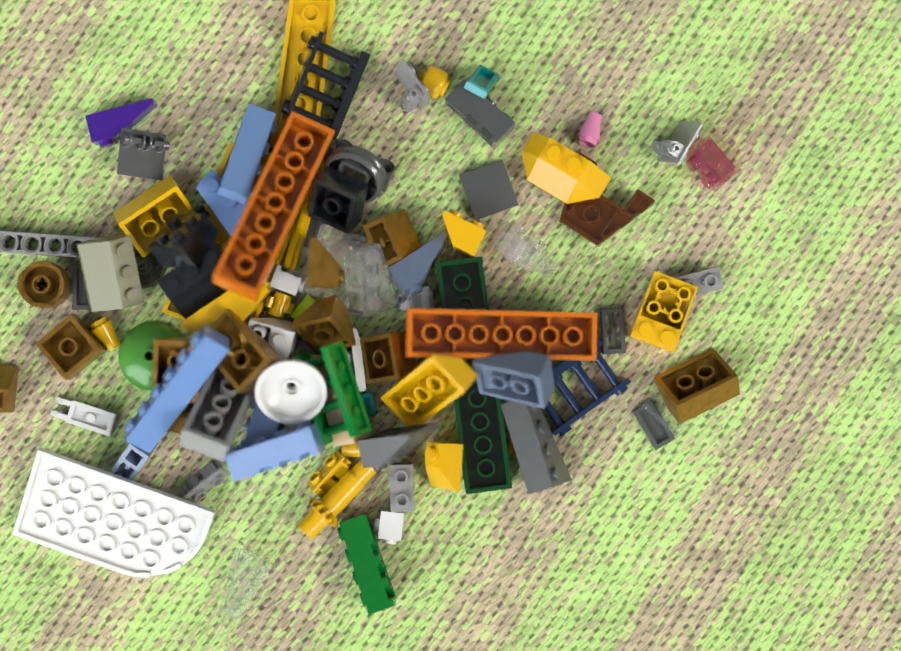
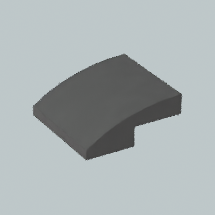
[459,159,518,221]

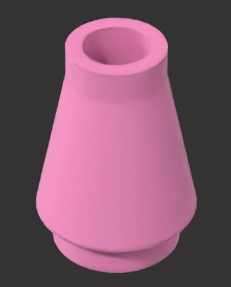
[577,112,602,148]

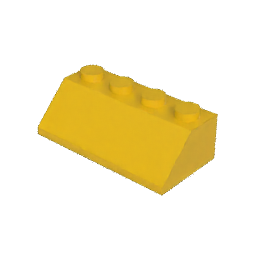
[380,354,478,426]

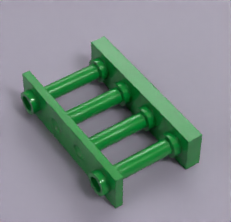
[290,341,372,445]

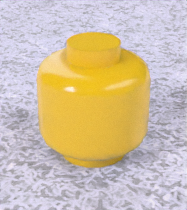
[417,65,451,99]

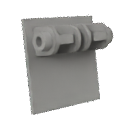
[395,59,430,112]
[651,121,703,164]

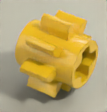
[265,292,295,319]

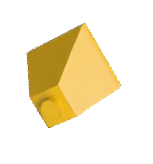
[425,440,463,491]

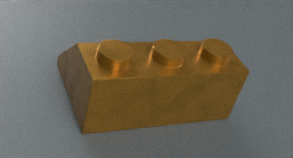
[654,348,740,424]

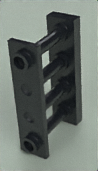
[281,31,371,141]

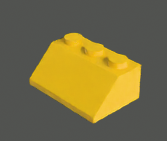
[113,175,193,258]

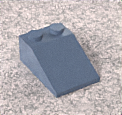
[473,351,555,409]

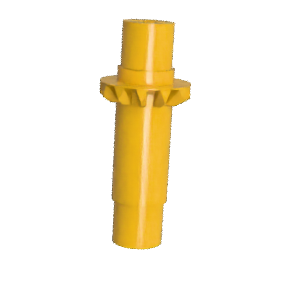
[297,459,377,540]

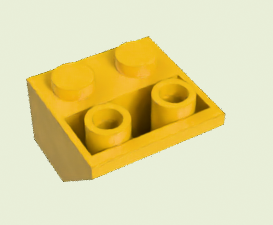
[442,209,486,258]

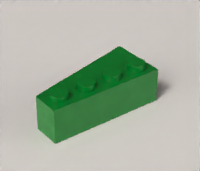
[337,512,397,615]

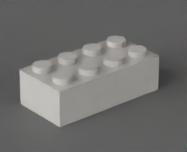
[179,367,255,462]

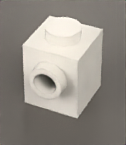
[374,509,404,544]

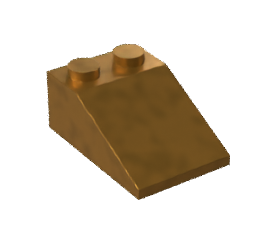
[210,309,282,394]
[152,337,200,403]

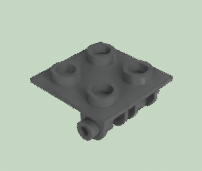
[117,128,170,180]

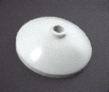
[255,360,327,424]

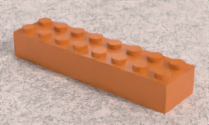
[212,111,335,302]
[405,309,597,361]

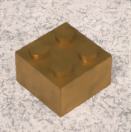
[35,314,107,380]
[360,331,417,385]

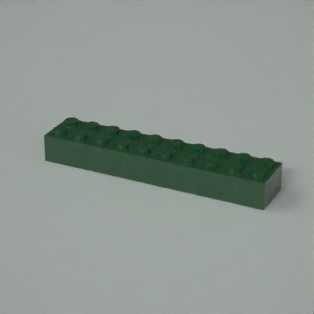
[436,257,512,494]

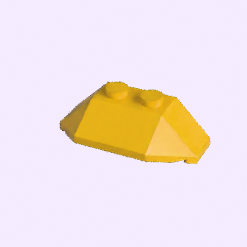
[521,132,611,204]

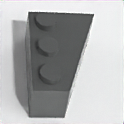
[445,79,515,149]

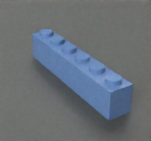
[124,325,229,453]

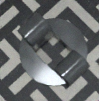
[323,139,395,203]

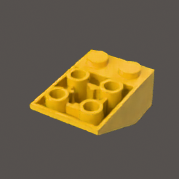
[628,271,698,352]

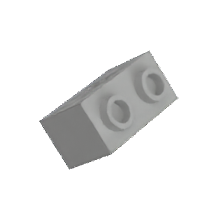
[389,463,415,512]

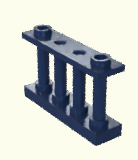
[543,337,630,436]

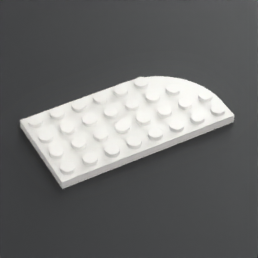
[12,448,216,578]

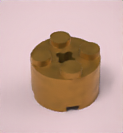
[17,261,71,309]

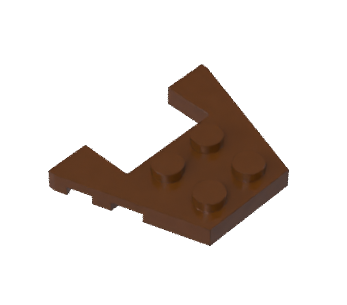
[559,152,655,247]

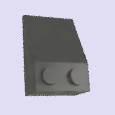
[357,422,439,470]

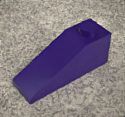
[85,98,157,148]

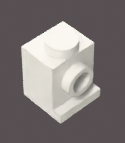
[270,264,307,297]

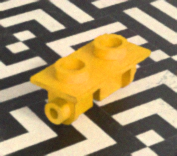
[308,450,352,497]

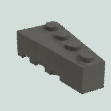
[501,401,572,494]

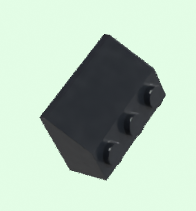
[157,242,228,319]

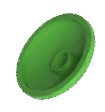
[118,322,183,390]

